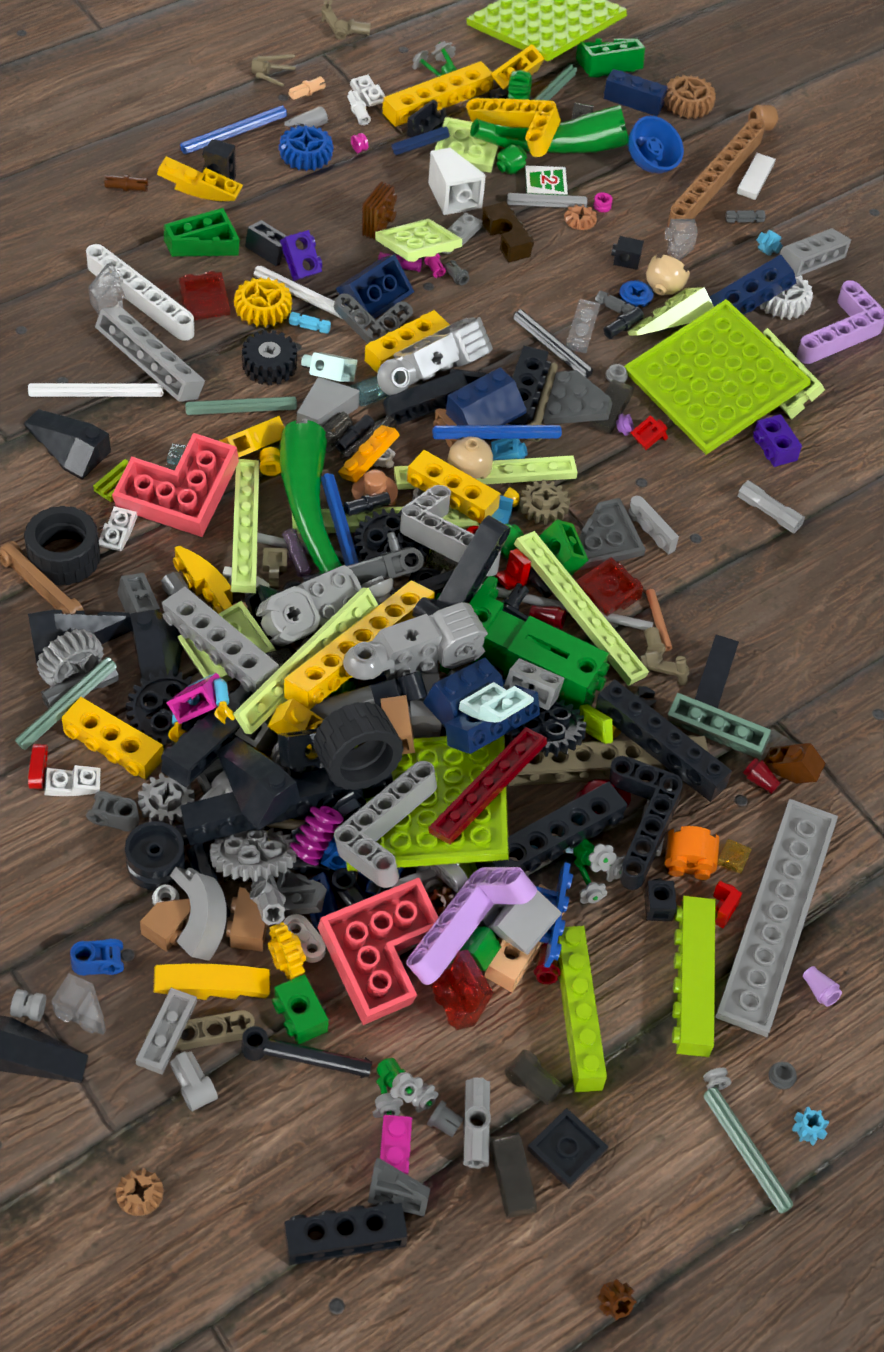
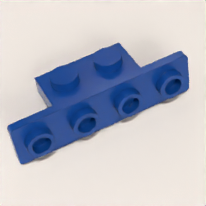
[536,862,573,968]

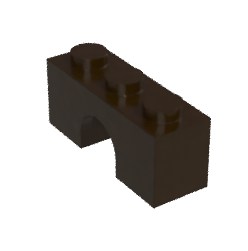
[482,201,534,263]

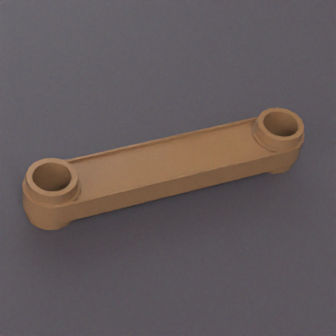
[0,541,84,614]

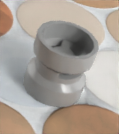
[10,989,46,1022]

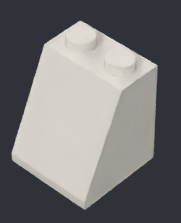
[428,148,486,215]

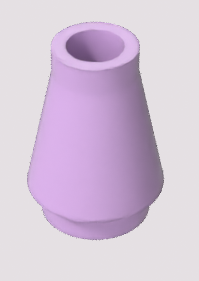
[803,966,842,1006]

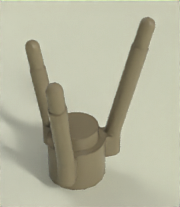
[252,54,296,87]

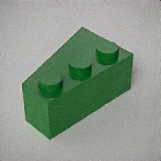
[576,38,645,78]
[164,208,240,257]

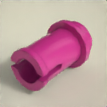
[424,253,446,278]

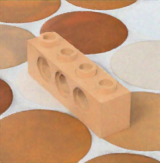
[484,884,564,992]

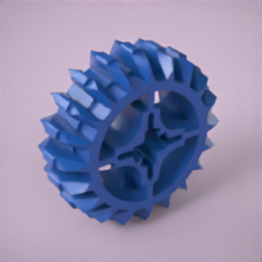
[279,125,334,172]

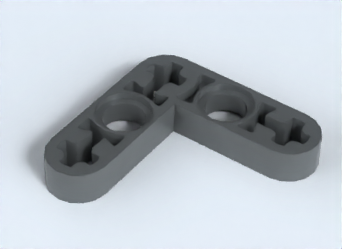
[334,293,413,344]

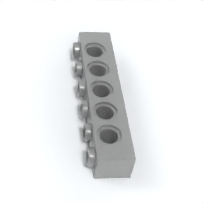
[95,307,205,402]
[162,587,279,693]

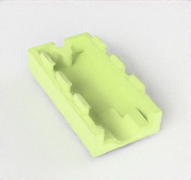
[763,328,825,419]

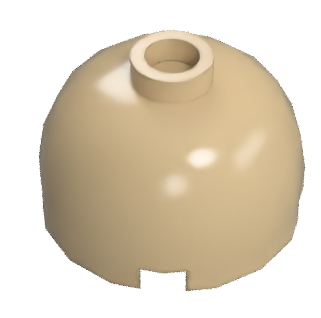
[646,255,690,295]
[447,437,493,479]

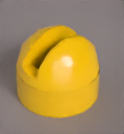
[504,487,520,507]

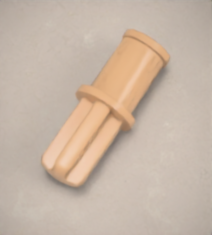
[288,77,325,100]

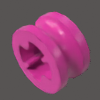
[351,133,369,153]
[593,192,613,213]

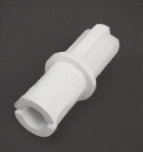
[347,90,371,125]

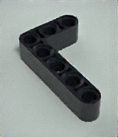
[412,515,511,618]
[609,756,683,890]

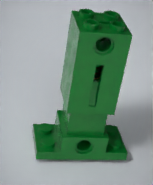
[440,576,610,710]

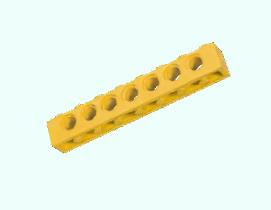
[284,580,435,710]

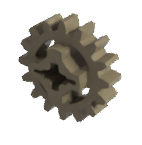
[519,480,570,525]

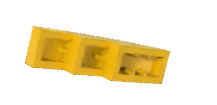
[154,964,270,1000]

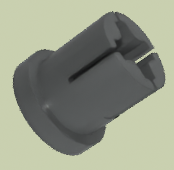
[426,1100,464,1137]

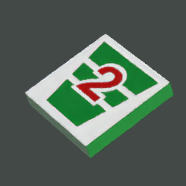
[525,166,568,195]

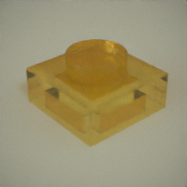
[718,839,752,874]

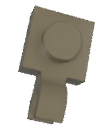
[263,548,287,588]

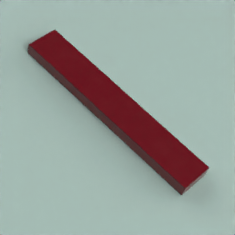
[428,727,547,845]

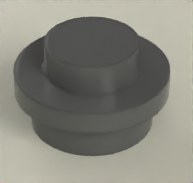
[768,1062,797,1089]

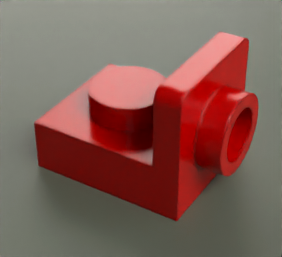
[630,415,668,450]
[495,549,532,590]
[713,881,742,929]

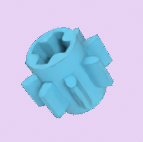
[756,230,783,256]
[792,1107,829,1145]

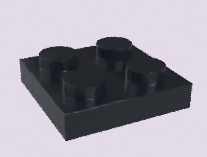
[527,1108,609,1189]

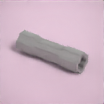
[737,480,805,533]

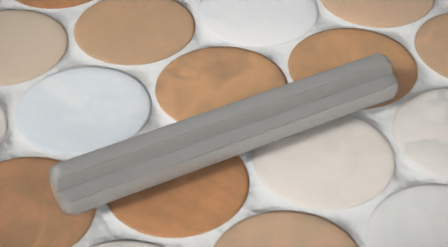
[507,193,587,208]

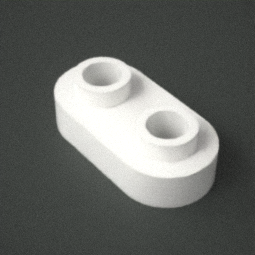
[284,914,326,963]

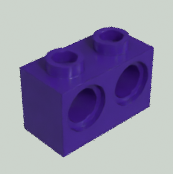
[280,230,323,282]
[753,414,802,467]

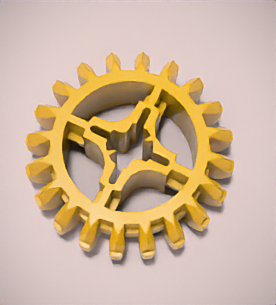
[234,276,292,328]

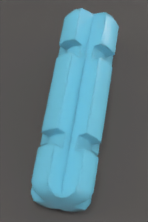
[289,312,331,334]

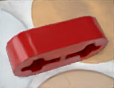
[28,744,48,789]

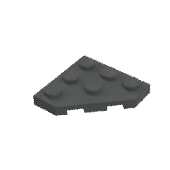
[543,370,612,425]
[579,498,646,570]

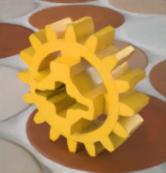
[268,922,306,980]

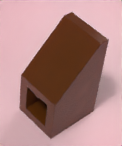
[764,743,826,784]

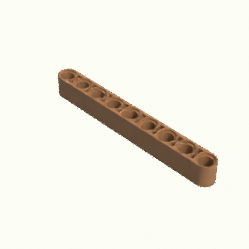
[668,119,765,231]

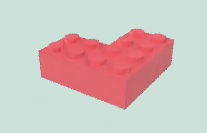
[112,433,239,537]
[317,877,439,1025]

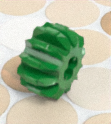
[508,70,532,100]

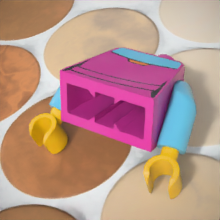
[166,673,235,743]

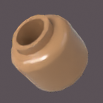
[748,104,779,131]

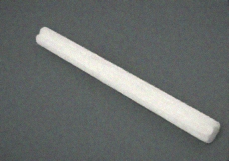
[254,266,364,324]
[28,383,164,397]

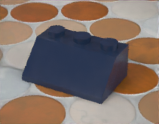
[603,69,668,117]
[336,254,414,319]
[446,367,527,425]
[423,658,504,728]

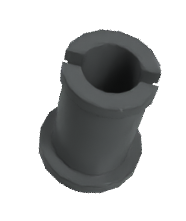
[445,260,469,285]

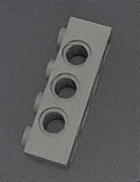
[779,228,851,277]

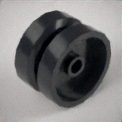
[125,821,185,890]

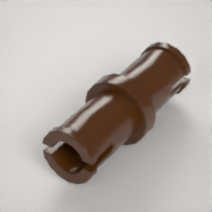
[105,174,148,192]

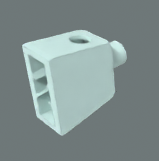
[301,352,358,382]

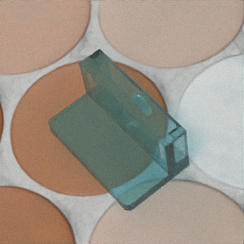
[349,373,398,407]

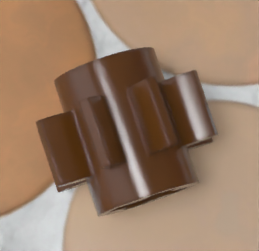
[430,887,456,917]
[597,1279,636,1320]

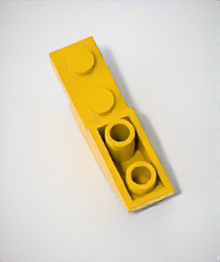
[157,156,243,201]
[173,546,233,614]

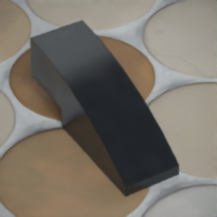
[695,634,739,708]

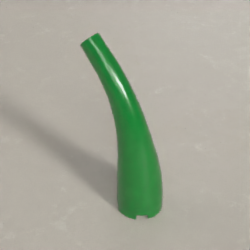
[470,105,629,153]
[280,420,342,572]

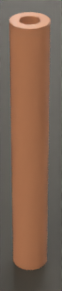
[646,589,672,651]

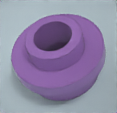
[616,413,634,436]

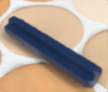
[392,126,450,155]

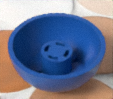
[628,116,684,173]

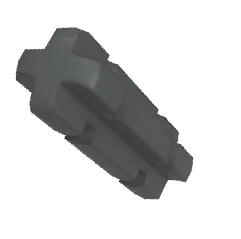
[725,210,766,223]
[595,291,635,315]

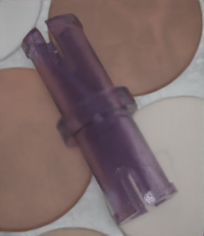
[282,529,312,577]

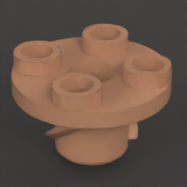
[352,470,398,507]

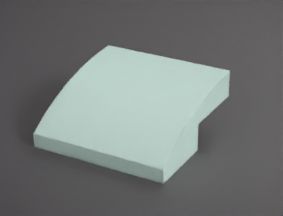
[459,682,534,722]

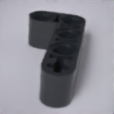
[383,372,468,425]

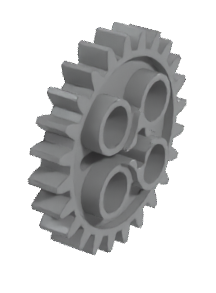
[210,827,297,881]

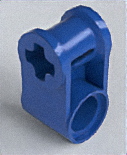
[70,939,124,976]

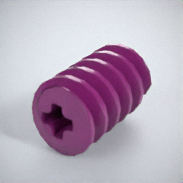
[290,806,343,866]

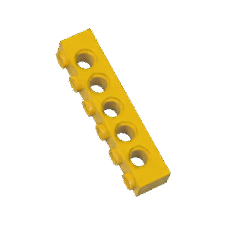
[382,61,494,127]

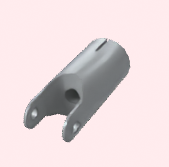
[284,106,328,128]

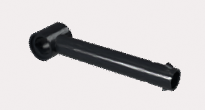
[241,1026,373,1079]

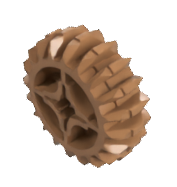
[664,74,716,119]

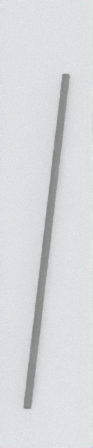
[257,532,653,630]

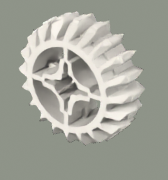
[760,276,813,320]

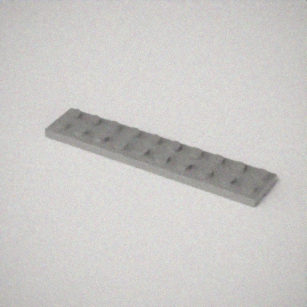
[715,799,838,1037]

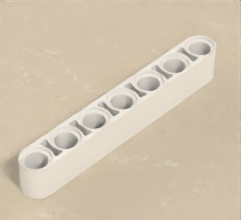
[86,244,195,341]

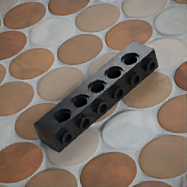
[595,679,732,802]
[480,781,628,872]

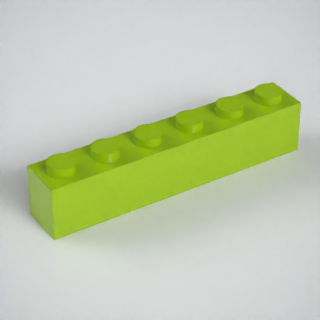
[672,896,715,1057]
[557,926,607,1092]

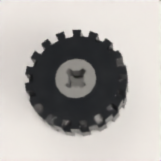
[242,330,297,385]

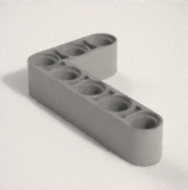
[400,485,501,576]
[334,761,437,888]

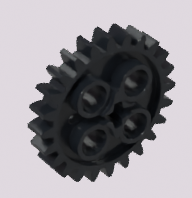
[354,508,430,566]
[126,670,208,750]
[505,699,586,757]

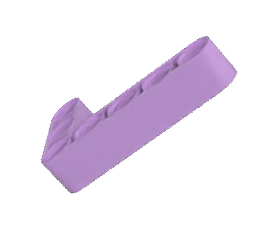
[797,280,884,364]
[406,867,537,985]

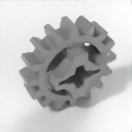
[138,773,195,826]

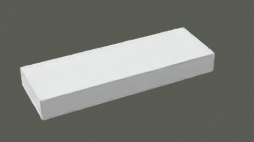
[737,153,775,200]

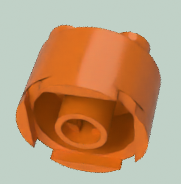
[665,826,720,880]

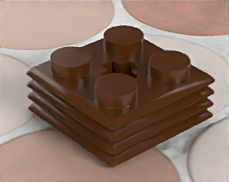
[362,181,397,240]

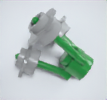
[373,1058,438,1118]

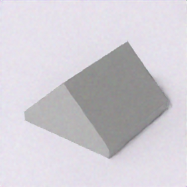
[488,890,562,955]

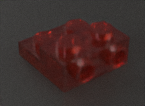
[179,271,231,320]
[576,557,643,617]
[432,949,494,1031]

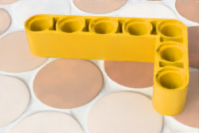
[466,98,560,157]

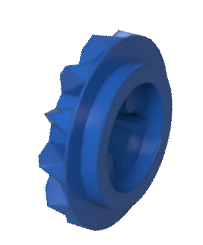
[619,281,653,307]

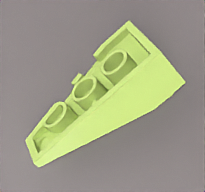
[628,287,714,336]

